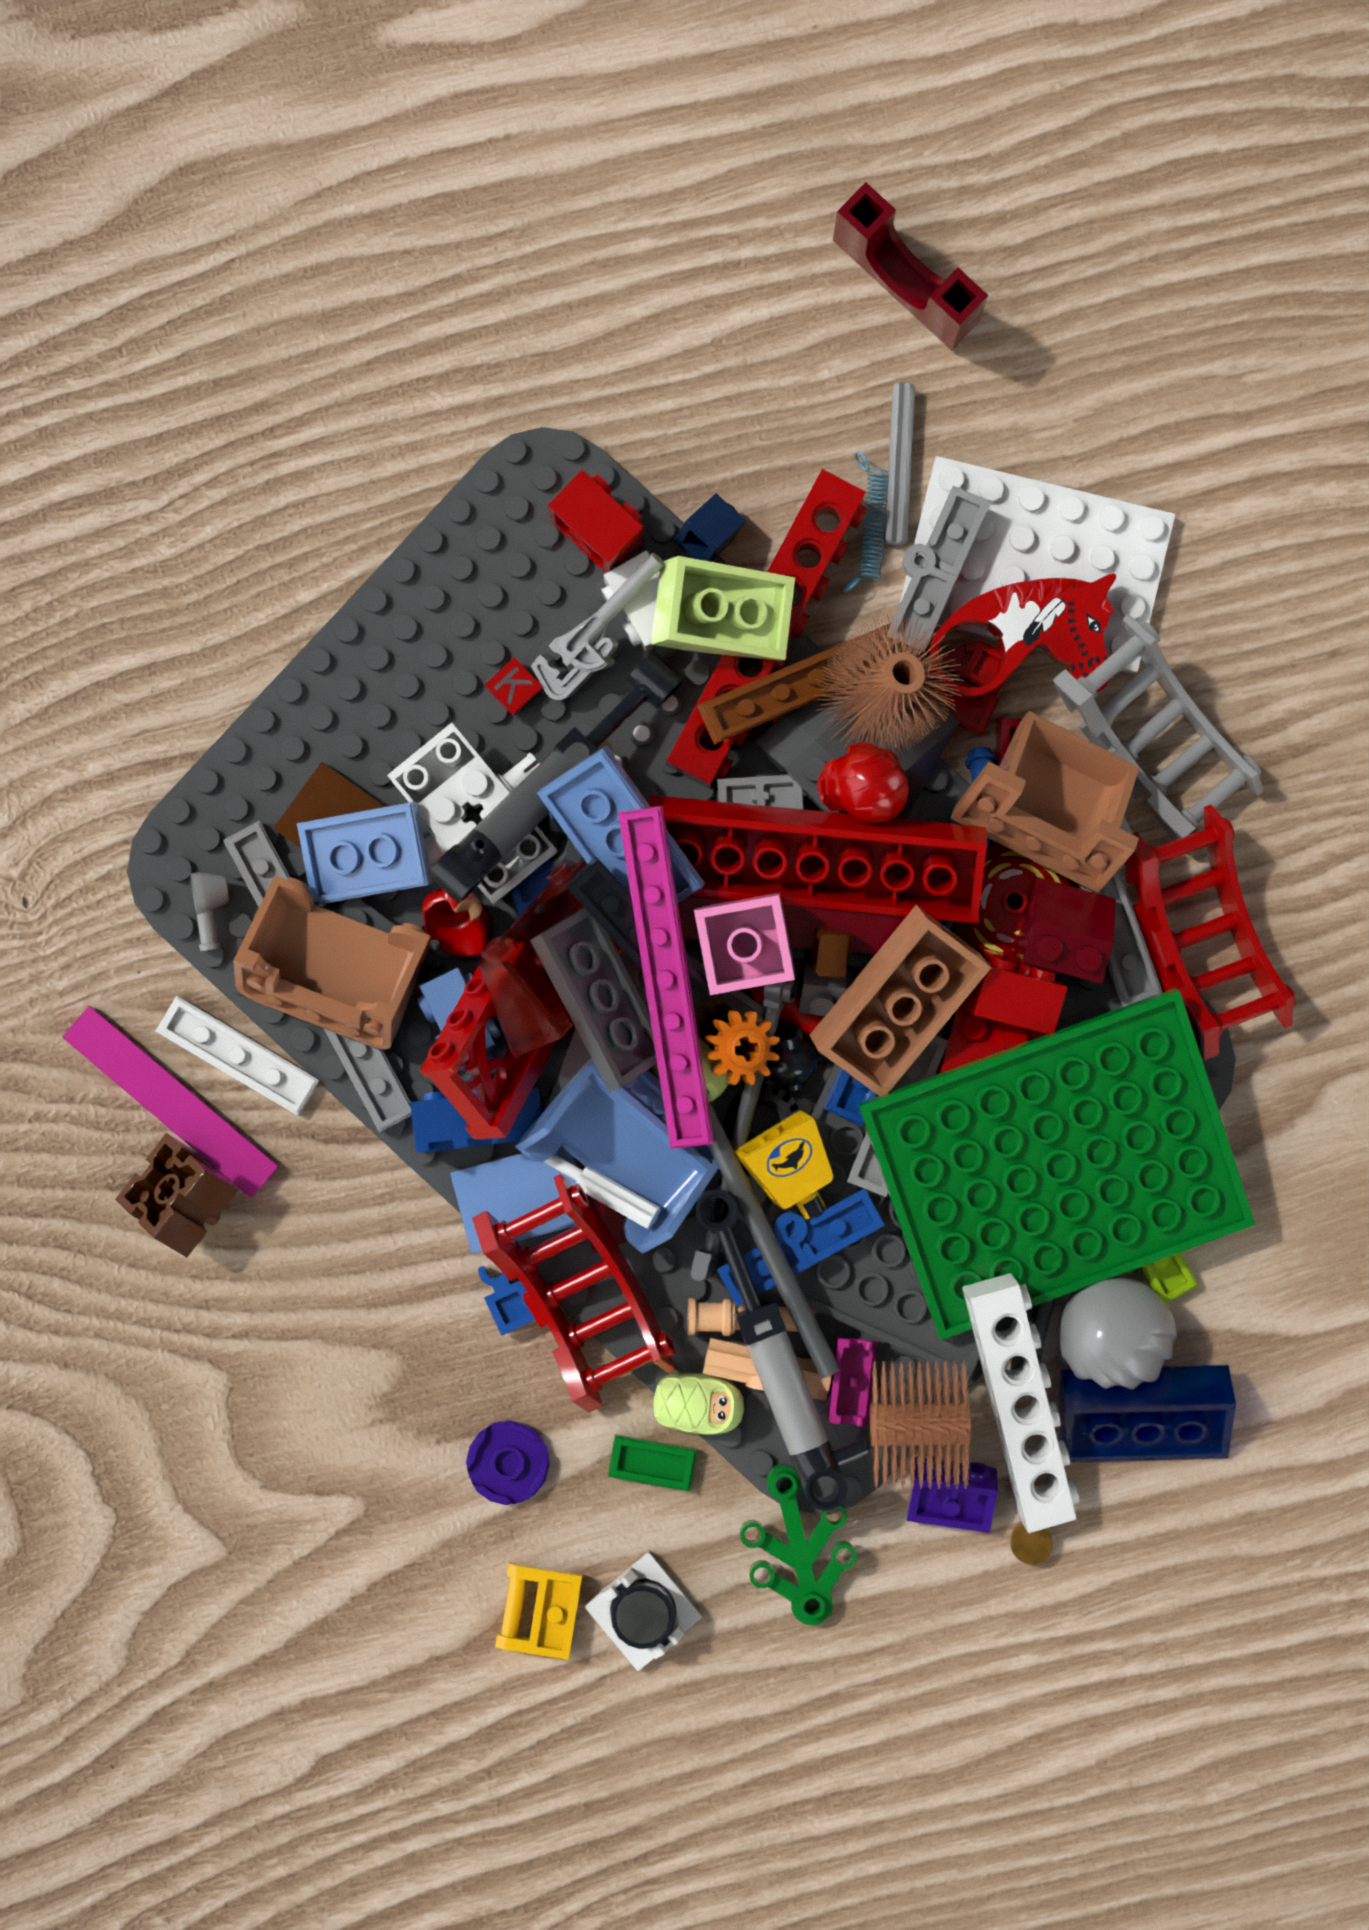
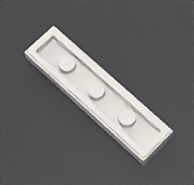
[156,996,319,1116]

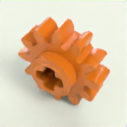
[703,1010,780,1085]

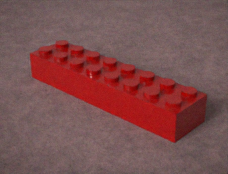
[648,795,987,923]

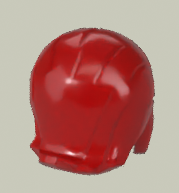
[817,742,909,824]

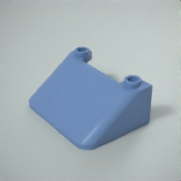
[515,1058,719,1254]

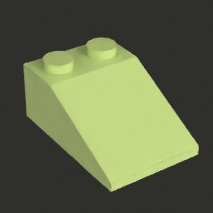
[651,556,795,661]

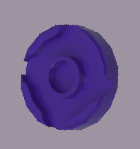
[466,1420,550,1505]

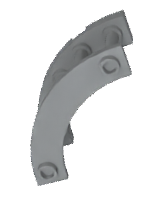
[1053,614,1263,856]

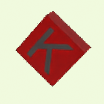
[484,657,543,717]

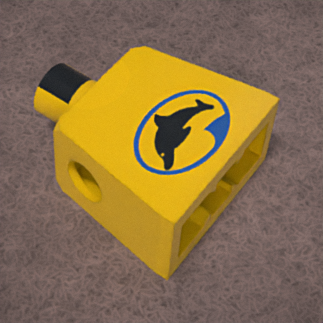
[734,1110,833,1219]

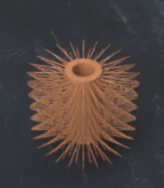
[814,613,963,756]
[870,1360,971,1490]

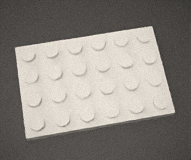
[898,456,1175,675]

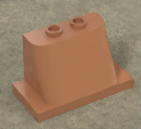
[950,711,1140,893]

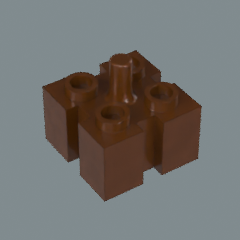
[115,1133,238,1258]

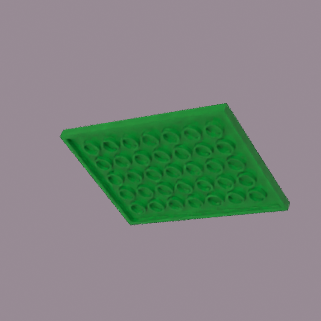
[857,988,1256,1341]

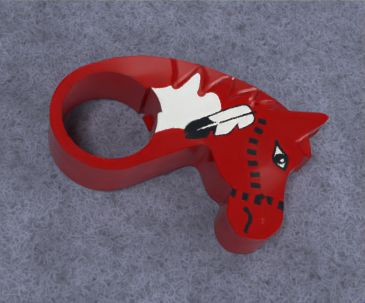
[927,573,1116,699]

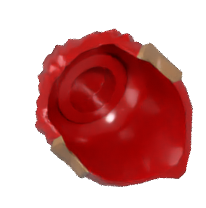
[422,888,491,957]

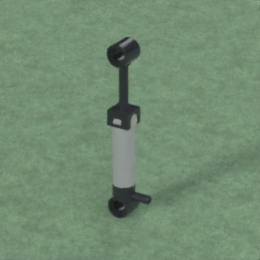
[694,1187,870,1511]

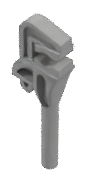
[531,553,664,700]

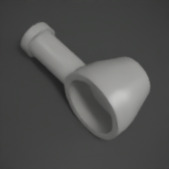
[190,872,229,951]

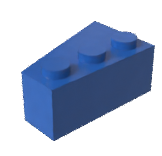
[410,1087,544,1153]

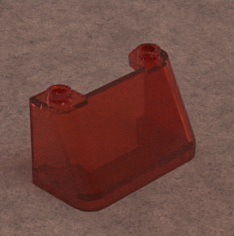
[479,860,623,1056]

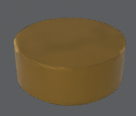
[1010,1523,1053,1565]

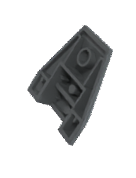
[754,684,960,819]

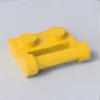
[495,1562,583,1660]

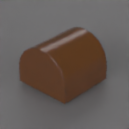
[810,927,852,977]

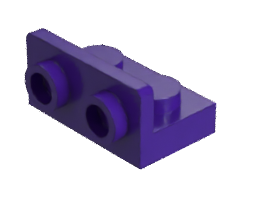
[907,1456,998,1533]

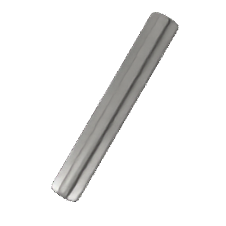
[885,383,915,545]

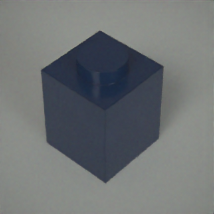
[673,493,746,562]

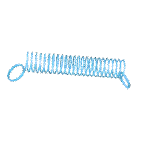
[843,452,889,593]

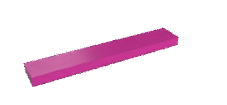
[62,1006,280,1198]

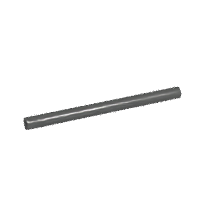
[708,1102,840,1379]

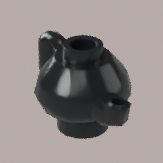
[742,1026,831,1091]

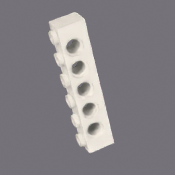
[962,1273,1079,1533]

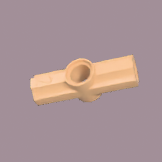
[703,1337,832,1401]

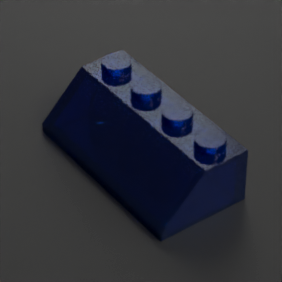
[1059,1365,1236,1463]

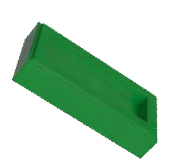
[608,1434,697,1491]

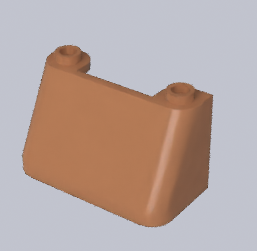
[233,875,431,1050]

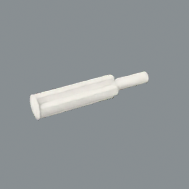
[543,1154,661,1230]

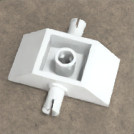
[387,723,558,905]

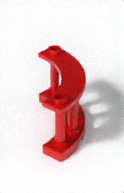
[1124,804,1296,1060]
[472,1174,677,1413]

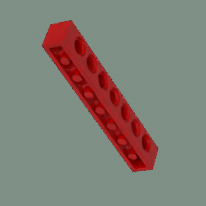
[666,469,868,789]

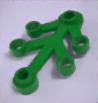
[740,1463,857,1625]

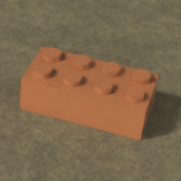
[809,904,992,1096]

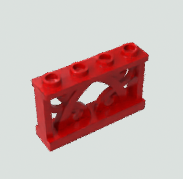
[420,942,570,1139]

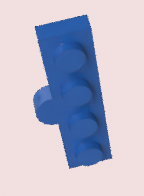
[716,1188,885,1307]

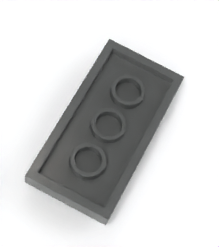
[530,908,657,1092]

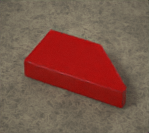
[939,640,1004,696]

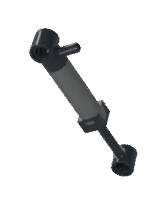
[427,650,684,904]

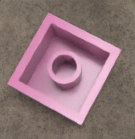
[694,892,796,995]

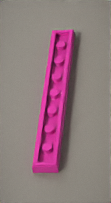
[618,805,714,1149]

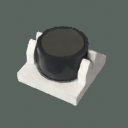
[584,1551,702,1671]

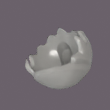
[1056,1277,1177,1389]

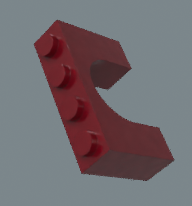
[833,182,989,351]

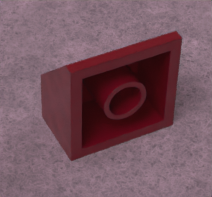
[1012,876,1116,984]

